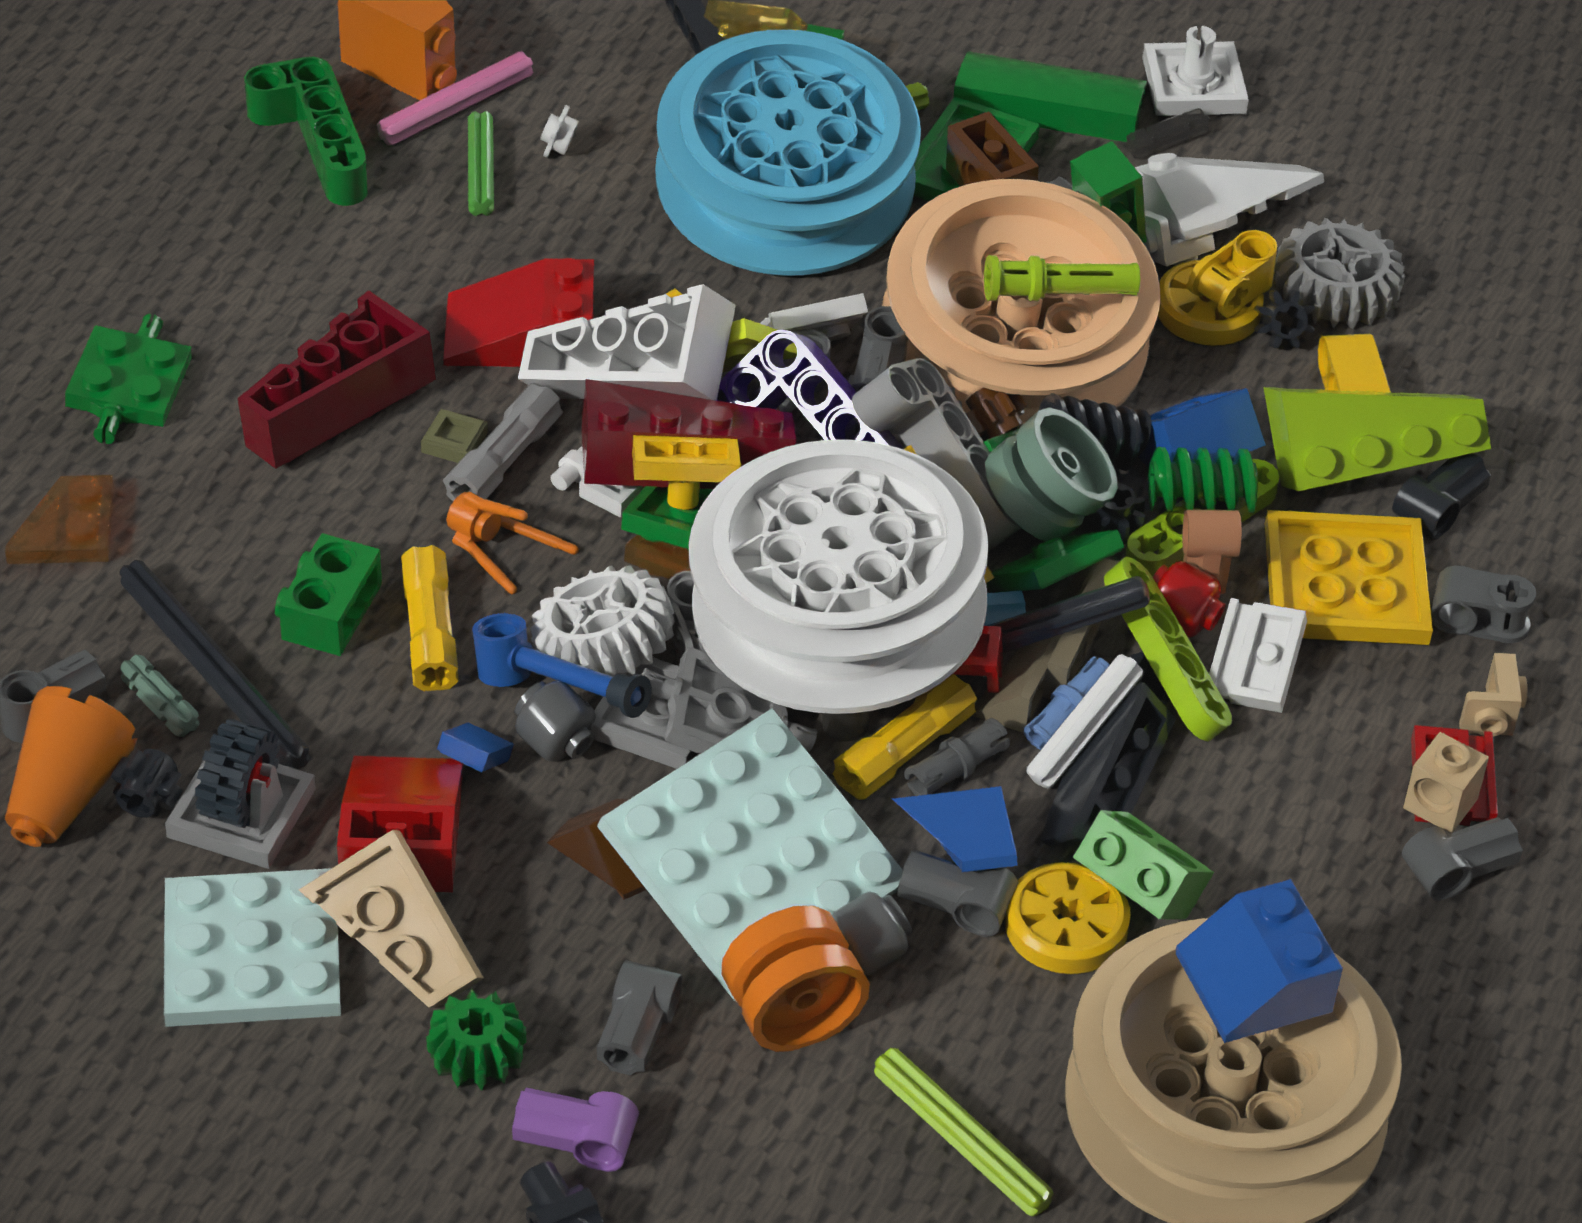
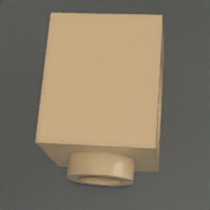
[1403,732,1489,833]

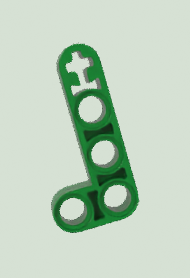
[244,57,368,206]

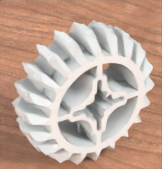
[530,565,675,677]

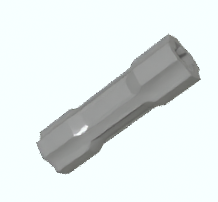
[442,383,563,501]

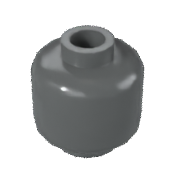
[514,681,596,762]
[831,892,913,976]

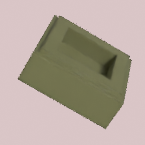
[421,409,488,463]

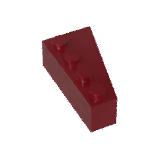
[237,290,436,469]
[581,379,796,489]

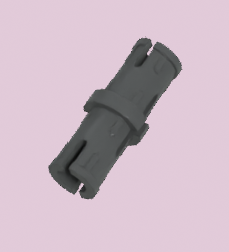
[904,718,1010,796]

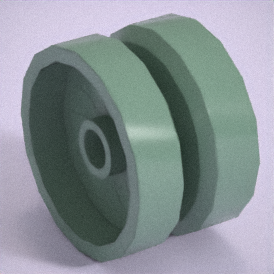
[985,407,1118,541]

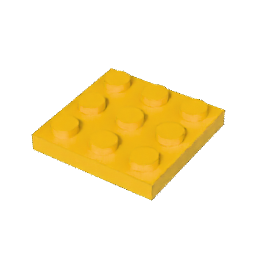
[1265,510,1433,645]

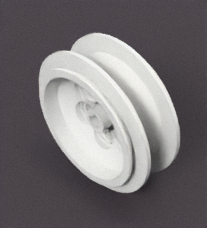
[689,439,988,714]

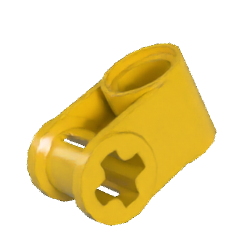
[1187,230,1277,317]

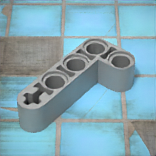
[852,358,1022,552]

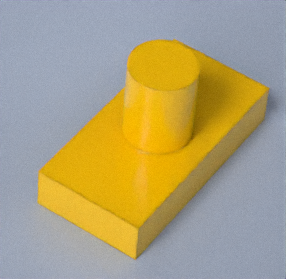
[632,435,741,510]

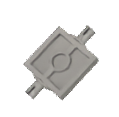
[642,646,817,754]

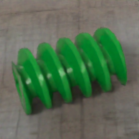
[1148,447,1258,513]

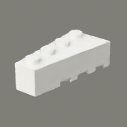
[518,284,736,400]

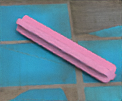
[377,52,533,146]

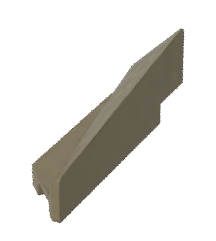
[972,557,1119,733]

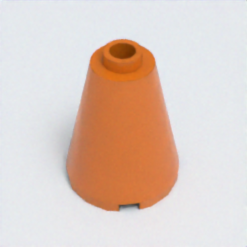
[5,686,137,847]

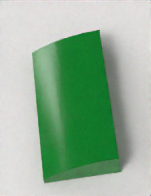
[953,52,1147,143]

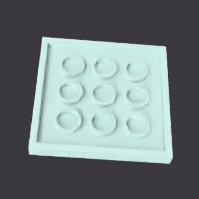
[597,709,903,1001]

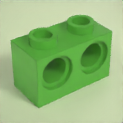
[1073,810,1214,919]

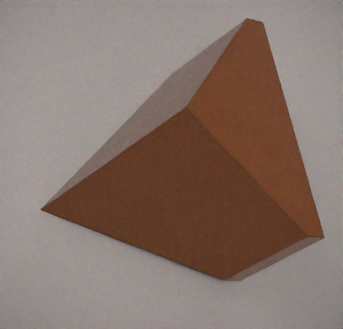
[547,799,647,900]

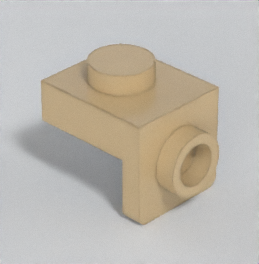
[1459,653,1527,737]

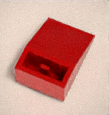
[337,756,464,892]

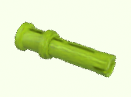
[984,255,1140,301]

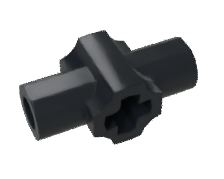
[520,1162,604,1223]

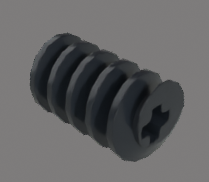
[1038,393,1151,471]

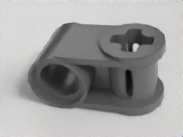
[1431,565,1536,643]

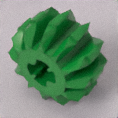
[426,988,527,1091]

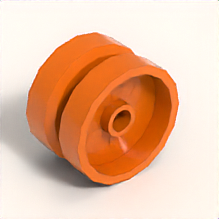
[721,906,870,1052]

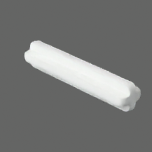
[1026,654,1143,789]

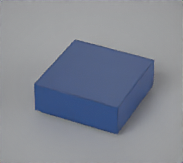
[437,722,514,772]

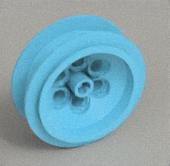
[655,30,921,276]

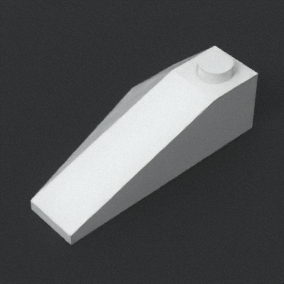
[1135,153,1324,241]

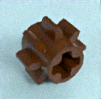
[965,387,1027,439]

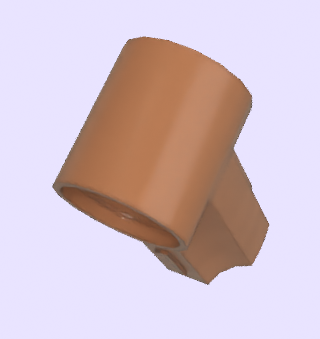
[1182,510,1242,594]

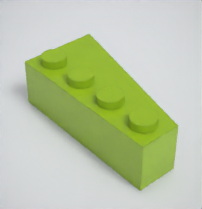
[1263,387,1491,491]

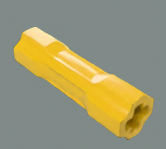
[401,545,459,691]
[833,674,977,800]

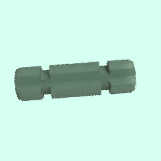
[120,654,199,737]

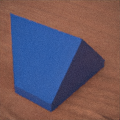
[892,786,1018,872]

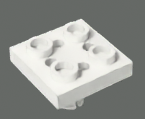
[1143,26,1248,116]

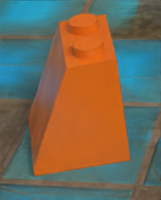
[338,0,457,100]

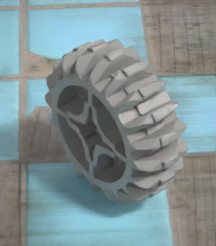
[1274,218,1405,329]

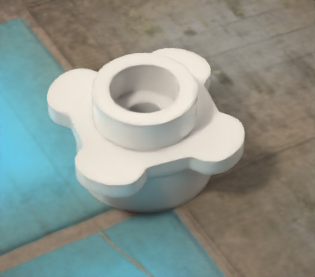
[540,105,579,158]

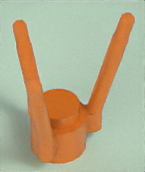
[446,491,579,594]

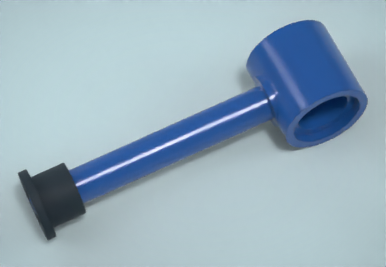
[472,613,652,718]

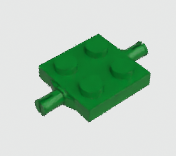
[65,314,192,444]

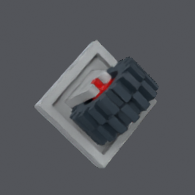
[165,719,316,869]

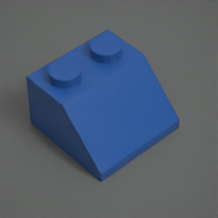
[1139,388,1266,469]
[1175,879,1343,1043]

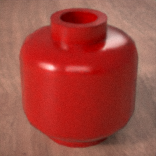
[1153,561,1226,638]

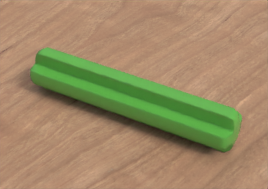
[468,111,494,216]

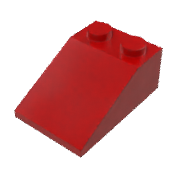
[443,258,594,367]

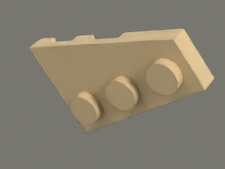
[299,830,484,1008]

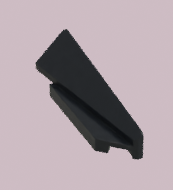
[1040,651,1176,846]

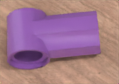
[512,1088,639,1172]

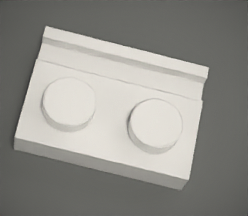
[760,293,868,341]
[1209,598,1307,713]

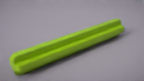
[874,1048,1053,1217]

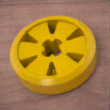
[1158,259,1264,345]
[1005,863,1130,974]

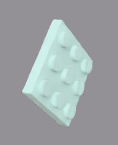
[164,868,341,1027]

